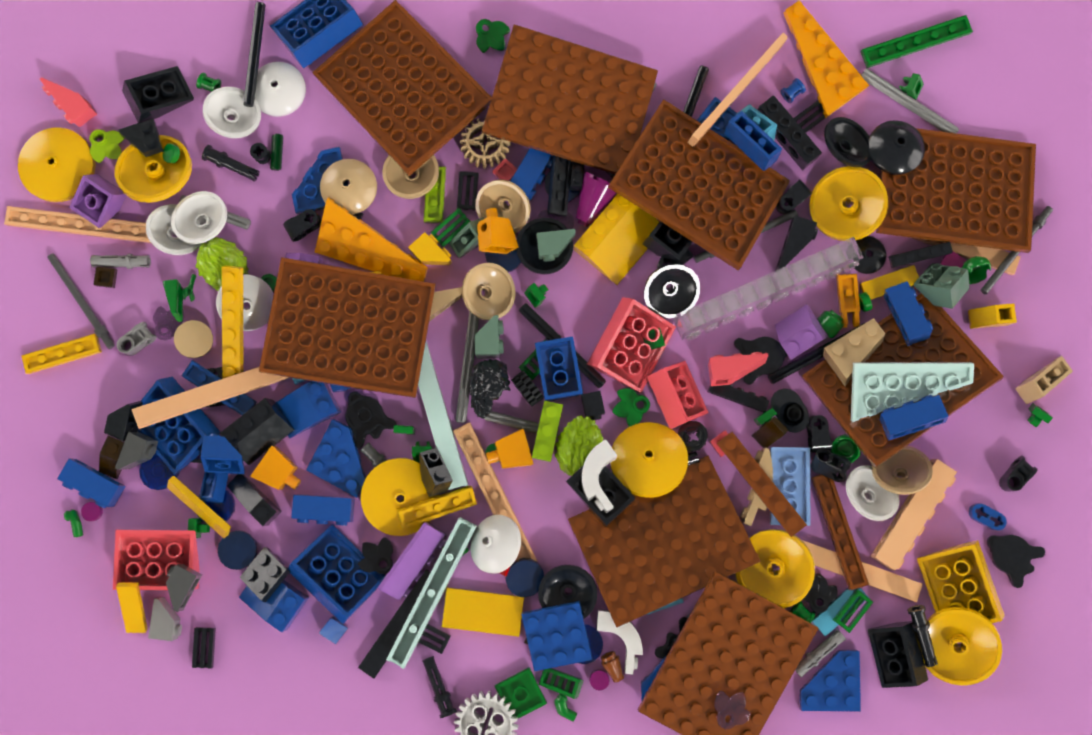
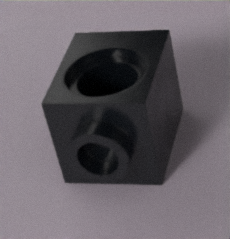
[581,391,605,420]

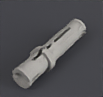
[90,254,151,269]
[795,629,846,677]

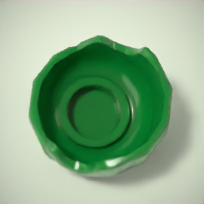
[962,256,992,284]
[831,434,861,463]

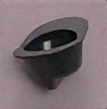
[771,388,809,433]

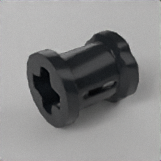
[250,143,271,165]

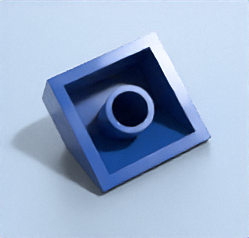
[201,434,245,474]

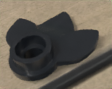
[358,537,393,574]
[802,573,838,613]

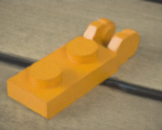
[836,274,860,328]

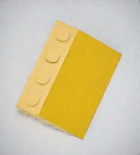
[574,194,659,285]
[917,540,1005,623]

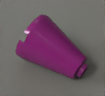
[576,172,617,227]

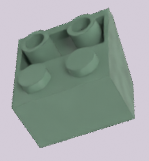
[914,263,970,309]
[475,315,504,359]

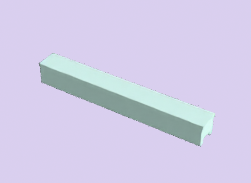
[418,340,469,490]
[386,517,477,669]

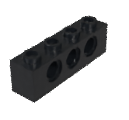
[757,95,822,171]

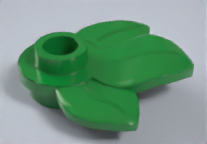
[476,19,510,53]
[612,388,650,426]

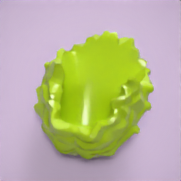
[195,237,249,291]
[555,415,604,476]

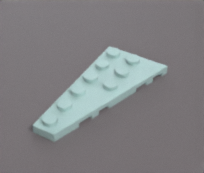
[851,362,974,422]

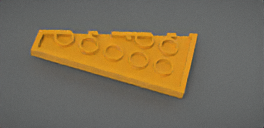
[783,0,869,119]
[314,197,428,282]

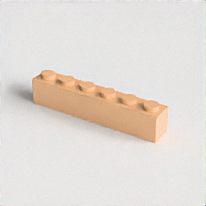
[870,459,957,570]

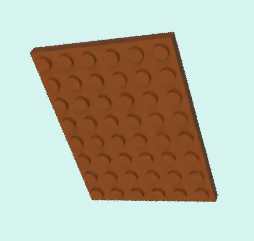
[312,0,492,176]
[481,24,658,175]
[608,99,790,270]
[876,128,1036,253]
[259,257,436,398]
[802,293,1004,468]
[568,455,761,628]
[638,571,819,735]

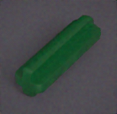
[270,134,284,171]

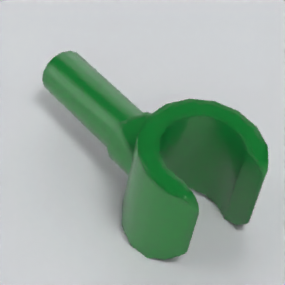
[181,274,196,302]

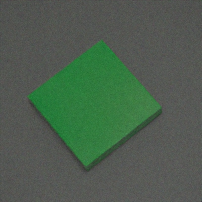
[494,667,547,719]

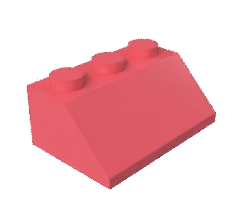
[647,361,708,429]

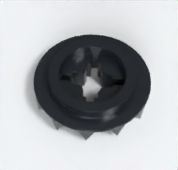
[678,421,708,452]

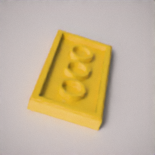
[442,587,524,637]

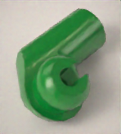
[64,509,84,537]
[554,694,577,722]

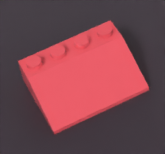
[587,297,676,393]
[113,530,200,590]

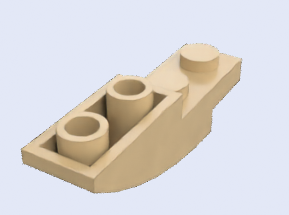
[740,448,773,526]

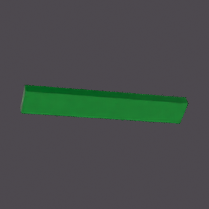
[860,15,973,68]

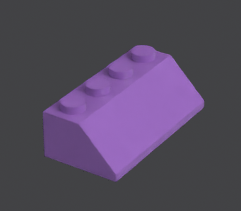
[378,522,447,600]

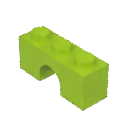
[532,401,563,462]

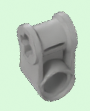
[117,322,157,356]

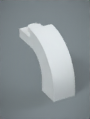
[582,439,617,513]
[596,609,643,675]

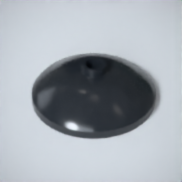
[824,117,871,167]
[867,120,925,175]
[516,218,573,275]
[643,263,700,318]
[538,565,597,619]

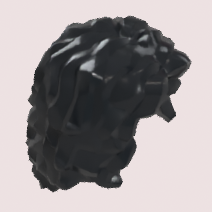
[468,359,511,418]

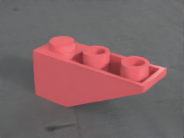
[39,77,97,127]
[708,352,768,386]

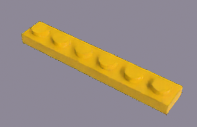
[222,265,244,379]

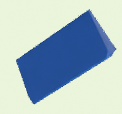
[199,472,229,503]

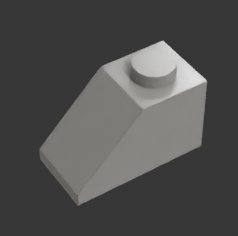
[148,597,182,641]

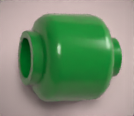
[817,310,844,338]

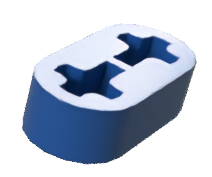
[968,504,1007,530]

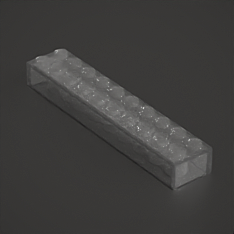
[673,237,864,341]

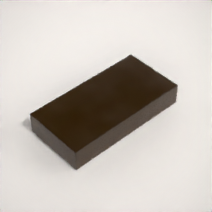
[751,416,789,448]

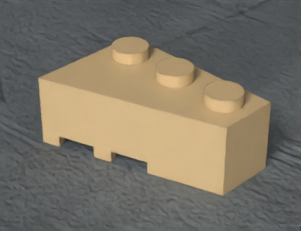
[823,318,885,386]

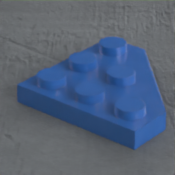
[292,147,348,215]
[306,419,366,498]
[800,650,861,712]

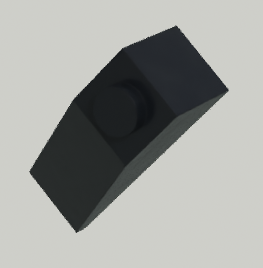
[775,215,818,273]
[227,474,282,526]

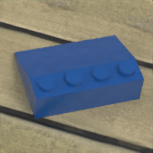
[270,0,363,69]
[138,376,220,475]
[288,525,386,624]

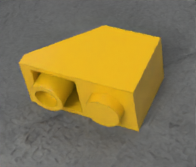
[408,232,452,265]
[968,303,1017,329]

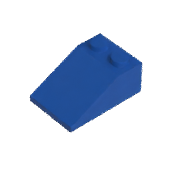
[535,336,583,401]
[276,381,342,438]
[239,580,309,633]

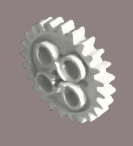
[454,691,519,735]

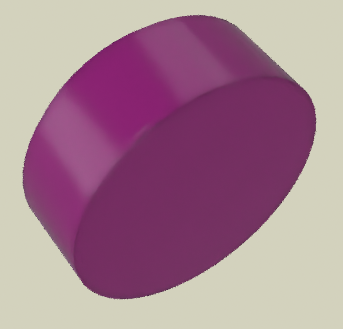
[81,502,103,521]
[590,670,610,691]

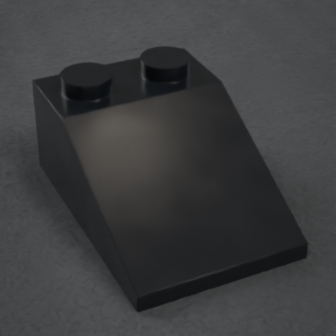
[122,66,194,123]
[566,466,636,527]

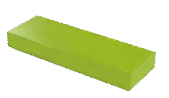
[424,166,446,223]

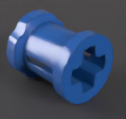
[780,78,806,103]

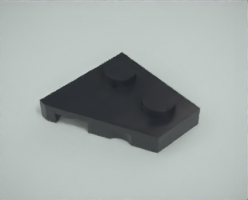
[118,118,164,157]

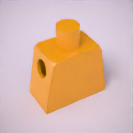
[477,208,519,254]
[486,429,534,469]
[250,446,301,490]

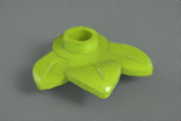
[89,129,124,163]

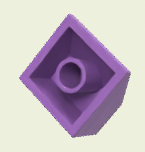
[69,174,126,228]
[775,304,828,360]

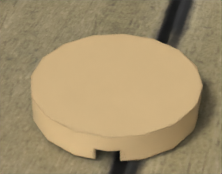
[174,320,214,358]

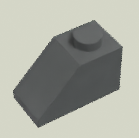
[115,432,158,470]
[166,564,203,612]

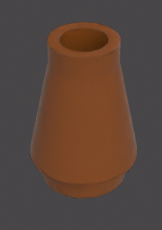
[601,651,624,683]

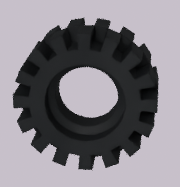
[511,371,544,407]

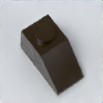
[99,435,125,479]

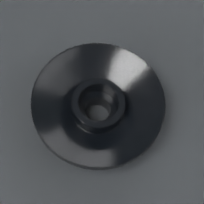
[848,236,886,274]

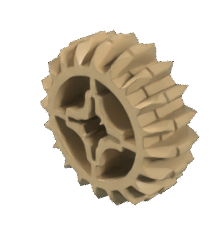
[460,117,511,168]

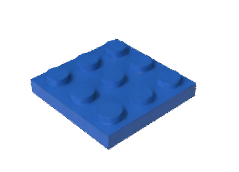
[521,601,592,671]

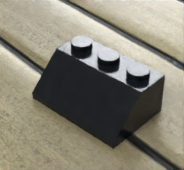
[643,221,693,261]
[219,398,294,465]
[868,621,928,688]

